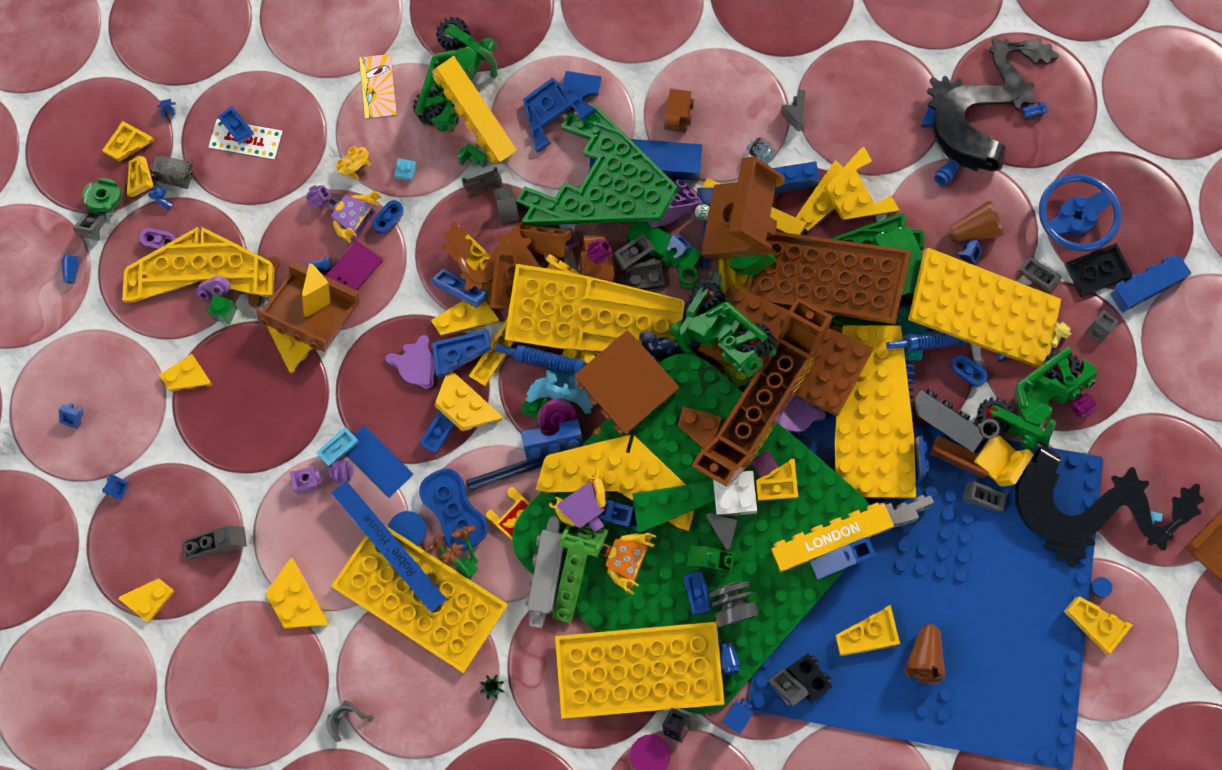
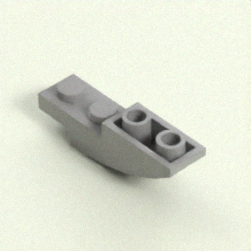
[879,495,934,528]

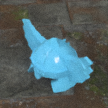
[526,370,593,414]

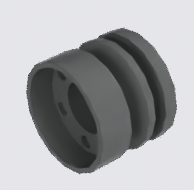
[708,582,759,628]

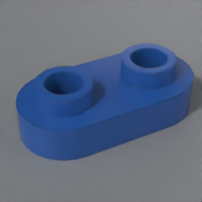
[372,200,404,234]
[951,355,987,387]

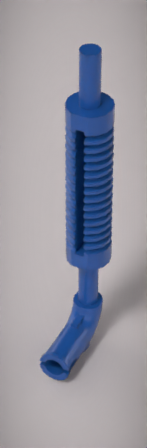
[886,331,1009,362]
[495,344,586,376]

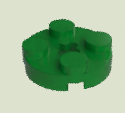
[82,178,122,213]

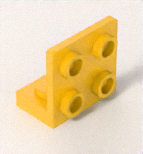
[974,432,1034,487]

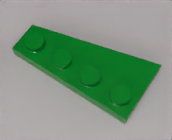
[632,481,715,534]

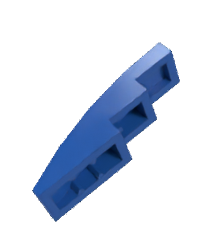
[598,499,653,534]

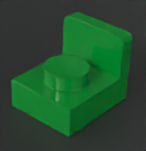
[457,143,487,168]

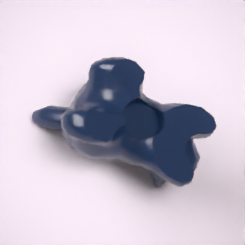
[639,331,679,358]

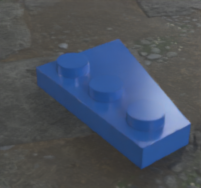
[432,330,492,379]

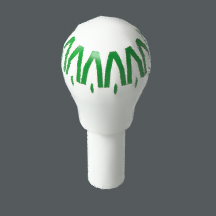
[695,204,710,221]

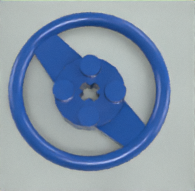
[1039,174,1122,251]

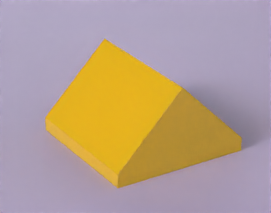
[302,264,330,317]

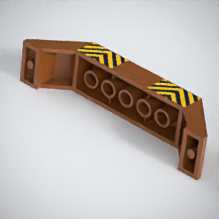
[691,297,833,487]

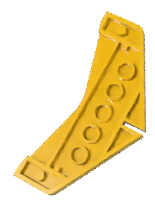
[122,227,274,303]
[536,435,695,531]

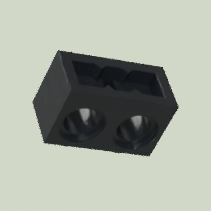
[786,653,832,703]

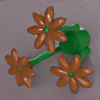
[425,525,478,578]

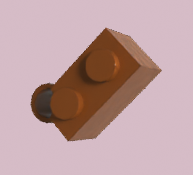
[664,89,694,132]

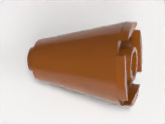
[948,201,1004,243]
[904,624,946,684]

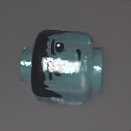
[747,137,775,163]

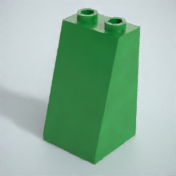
[871,226,923,305]

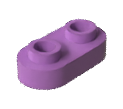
[140,228,177,250]
[196,276,231,301]

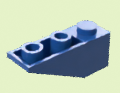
[810,536,876,580]

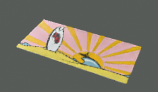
[359,54,397,118]

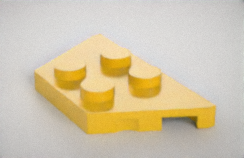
[261,309,313,374]
[435,371,503,431]
[266,558,329,629]

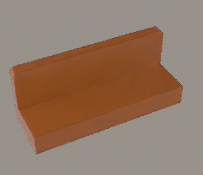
[517,223,572,258]
[929,436,989,479]

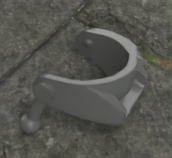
[327,700,374,742]

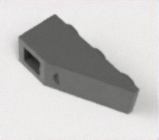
[183,525,247,560]

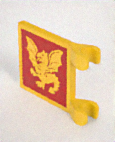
[486,487,530,541]

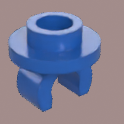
[157,99,176,117]

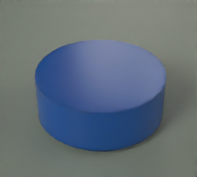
[1090,577,1112,598]

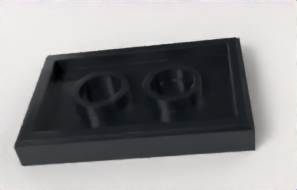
[1064,243,1133,297]

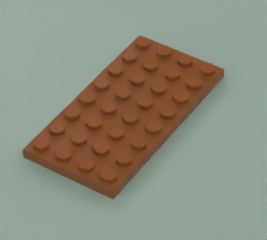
[746,231,911,324]
[698,286,873,417]

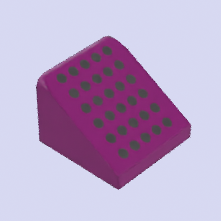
[751,450,778,478]

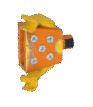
[599,533,656,594]

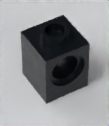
[662,708,691,743]

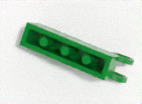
[626,222,702,290]

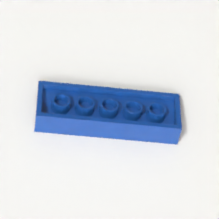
[589,139,702,181]

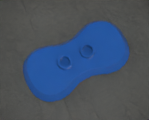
[419,468,488,551]

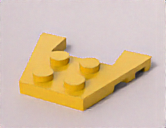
[824,147,899,221]

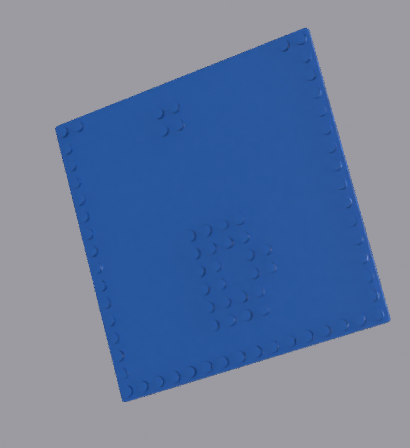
[748,406,1103,770]

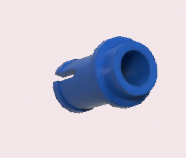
[1022,102,1047,119]
[307,257,332,271]

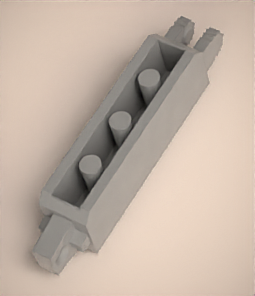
[525,516,565,628]

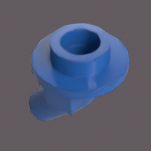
[148,187,173,210]

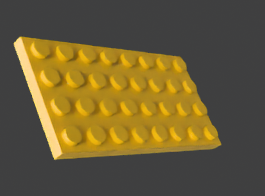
[908,248,1061,368]
[331,526,509,673]
[555,622,725,719]

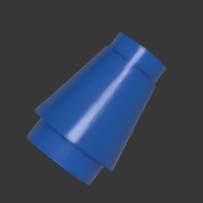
[934,160,959,186]
[61,255,80,283]
[721,643,741,675]

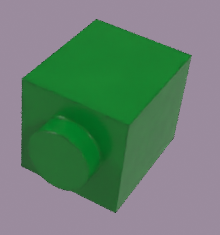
[207,295,237,325]

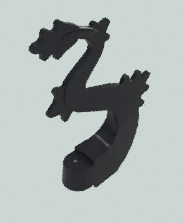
[927,37,1059,172]
[1014,444,1204,567]

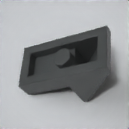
[780,89,806,131]
[494,185,520,225]
[73,209,107,240]
[612,233,654,270]
[768,668,809,706]

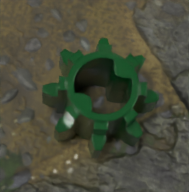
[480,675,504,700]

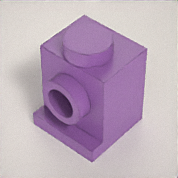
[290,467,322,494]

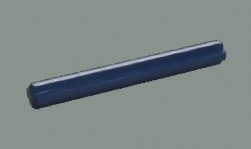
[466,457,546,491]

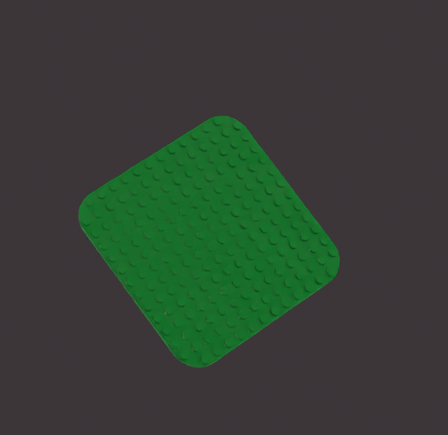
[513,354,870,714]

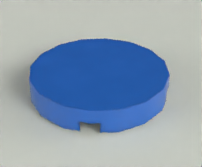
[388,511,427,547]

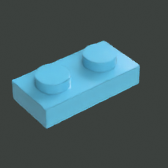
[316,427,359,468]

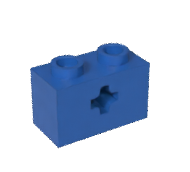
[723,698,754,734]

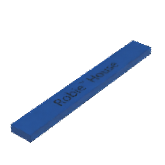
[331,480,447,613]

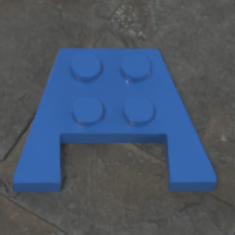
[523,78,596,153]

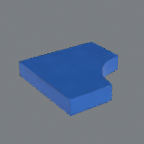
[563,71,601,108]

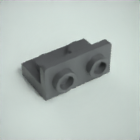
[624,259,665,290]

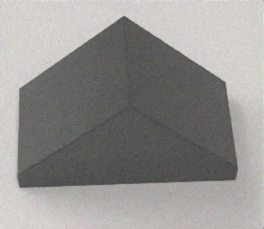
[706,513,737,551]

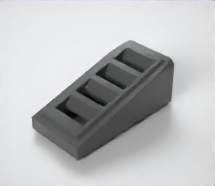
[1018,257,1061,294]
[962,481,1007,513]

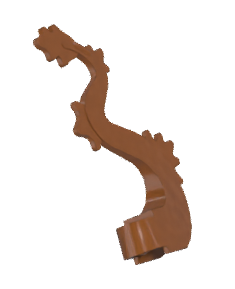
[443,222,615,291]

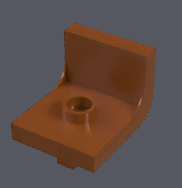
[701,156,785,260]

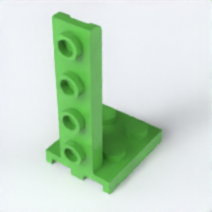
[552,523,609,624]

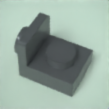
[1085,310,1119,343]

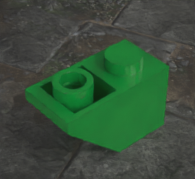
[729,253,776,277]
[687,546,735,573]

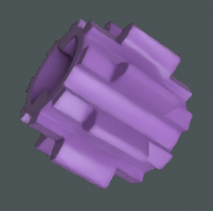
[306,185,331,208]
[329,460,354,483]

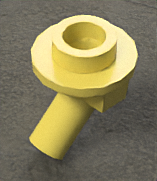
[1051,322,1072,348]

